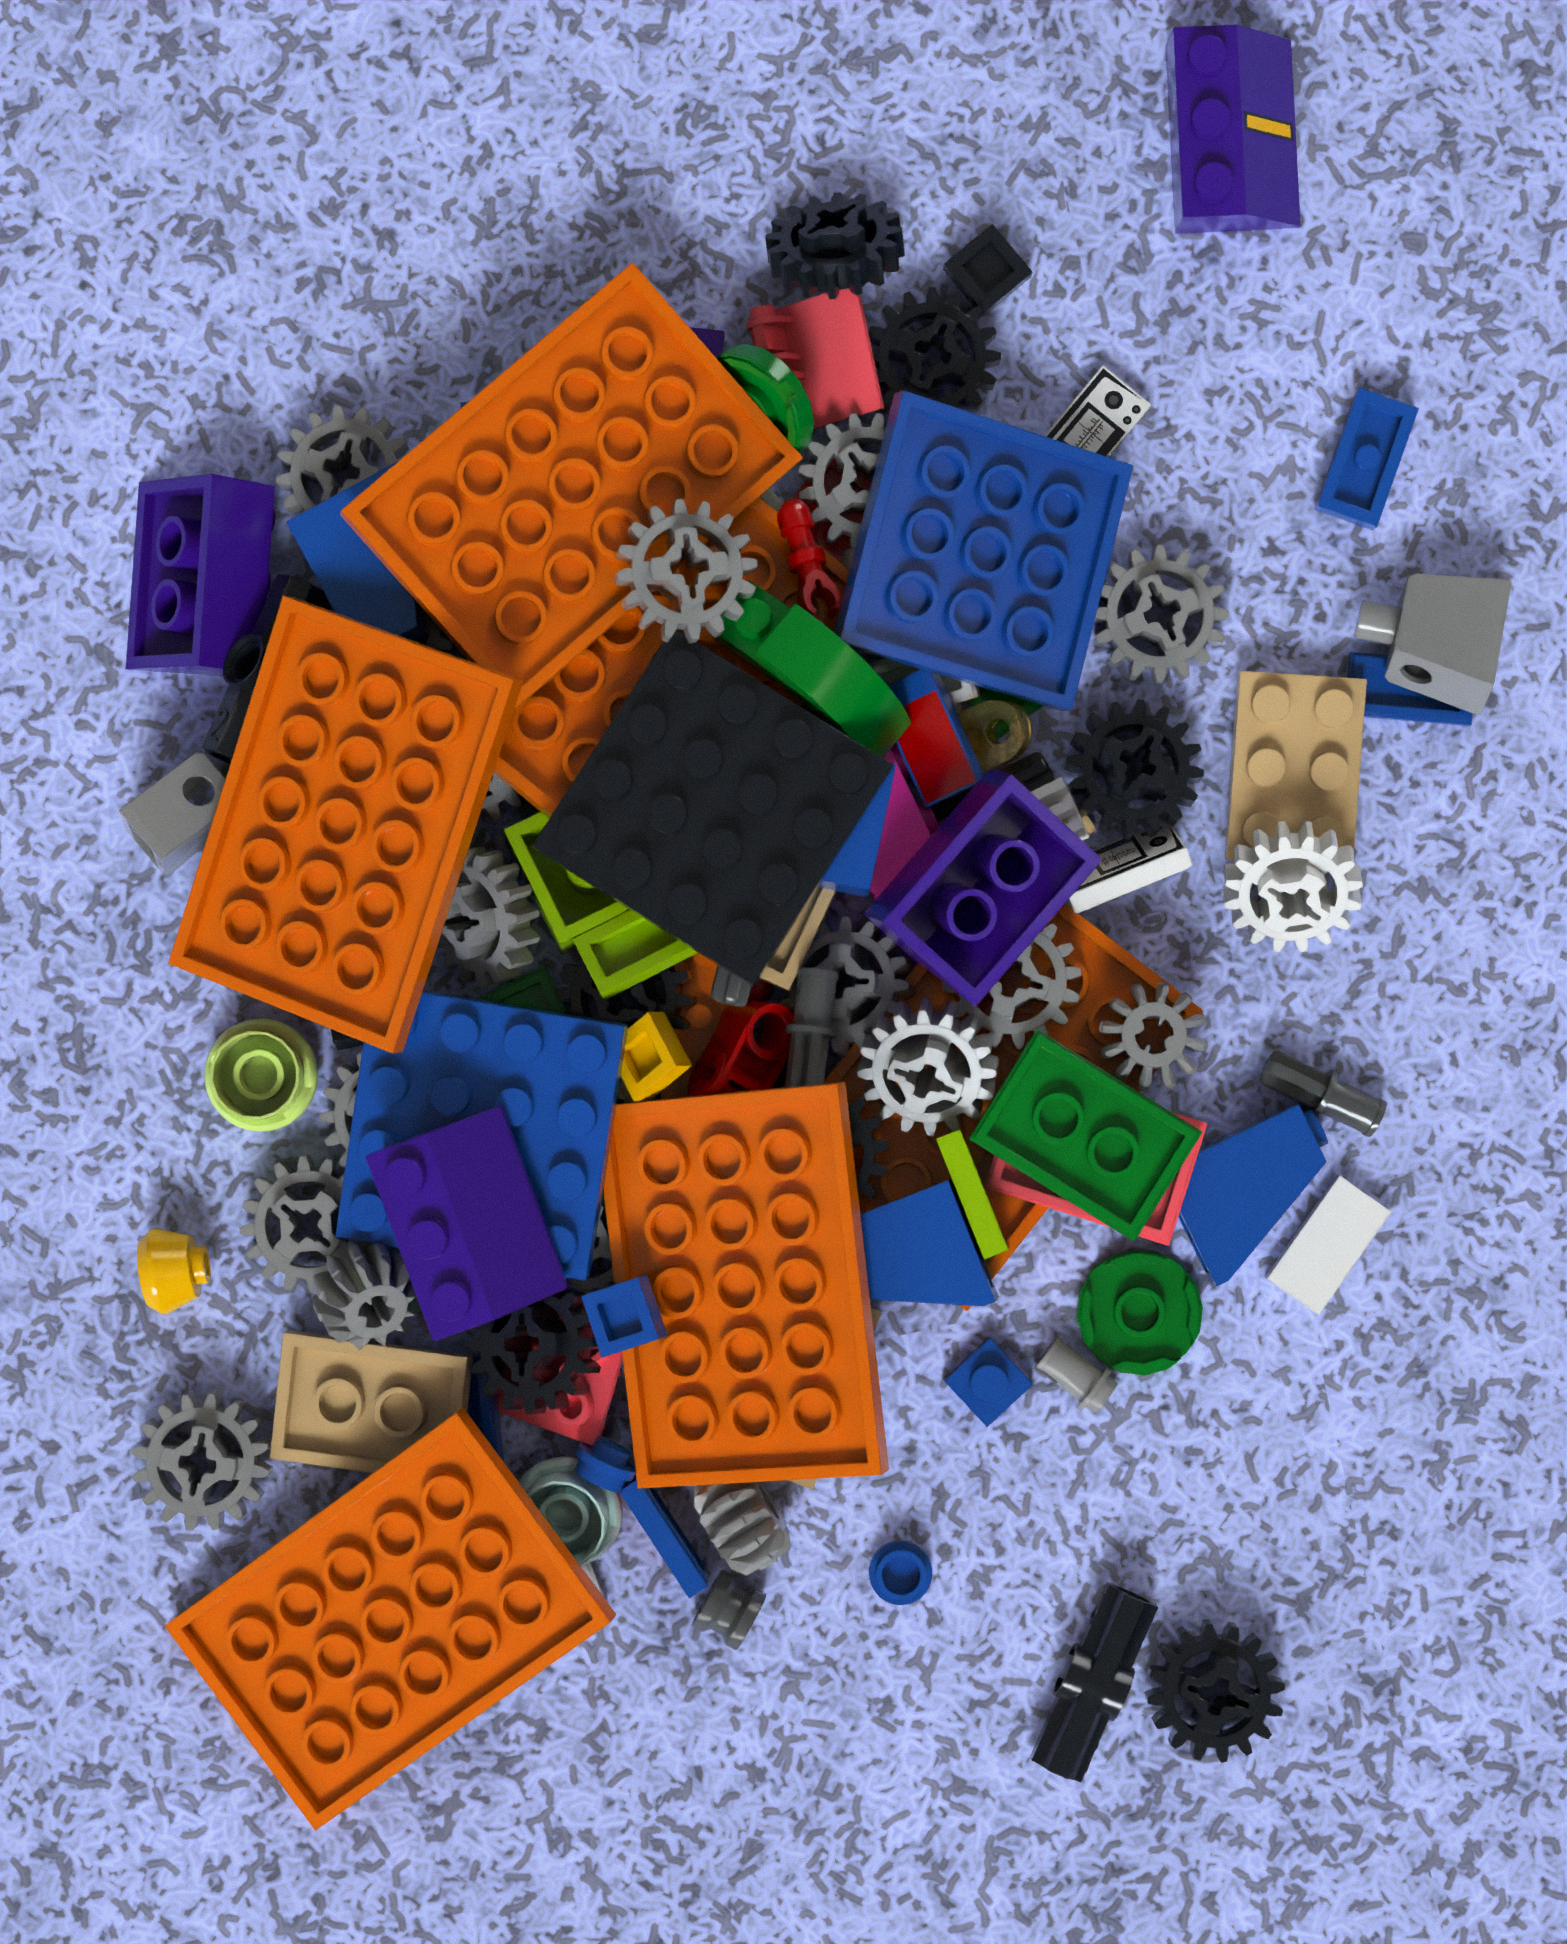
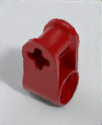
[688,999,794,1096]

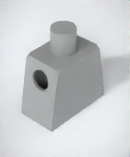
[1354,574,1512,715]
[119,750,230,878]

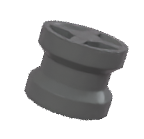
[692,1569,766,1650]

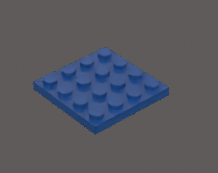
[834,390,1134,711]
[335,990,628,1281]

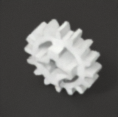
[1223,821,1363,952]

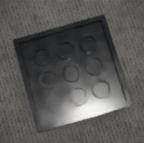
[532,630,894,988]

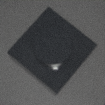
[943,224,1033,317]

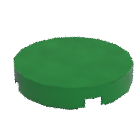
[717,343,815,454]
[1076,1248,1203,1375]

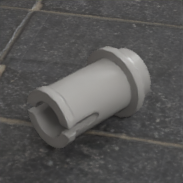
[1033,1336,1118,1414]

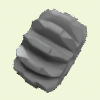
[1099,982,1208,1091]
[312,1241,422,1351]
[693,1482,790,1576]

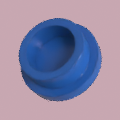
[574,1437,636,1492]
[869,1540,932,1605]

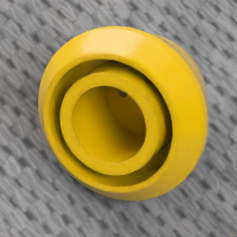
[137,1228,211,1315]

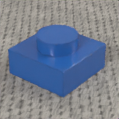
[581,1274,668,1358]
[943,1337,1033,1427]

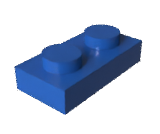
[1314,387,1419,530]

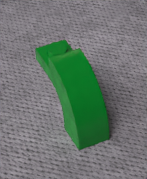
[712,580,911,758]

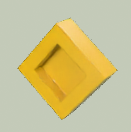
[621,1012,692,1101]

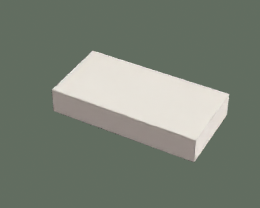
[1265,1175,1391,1315]

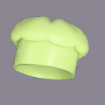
[204,1018,318,1132]

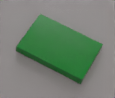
[968,1029,1202,1242]

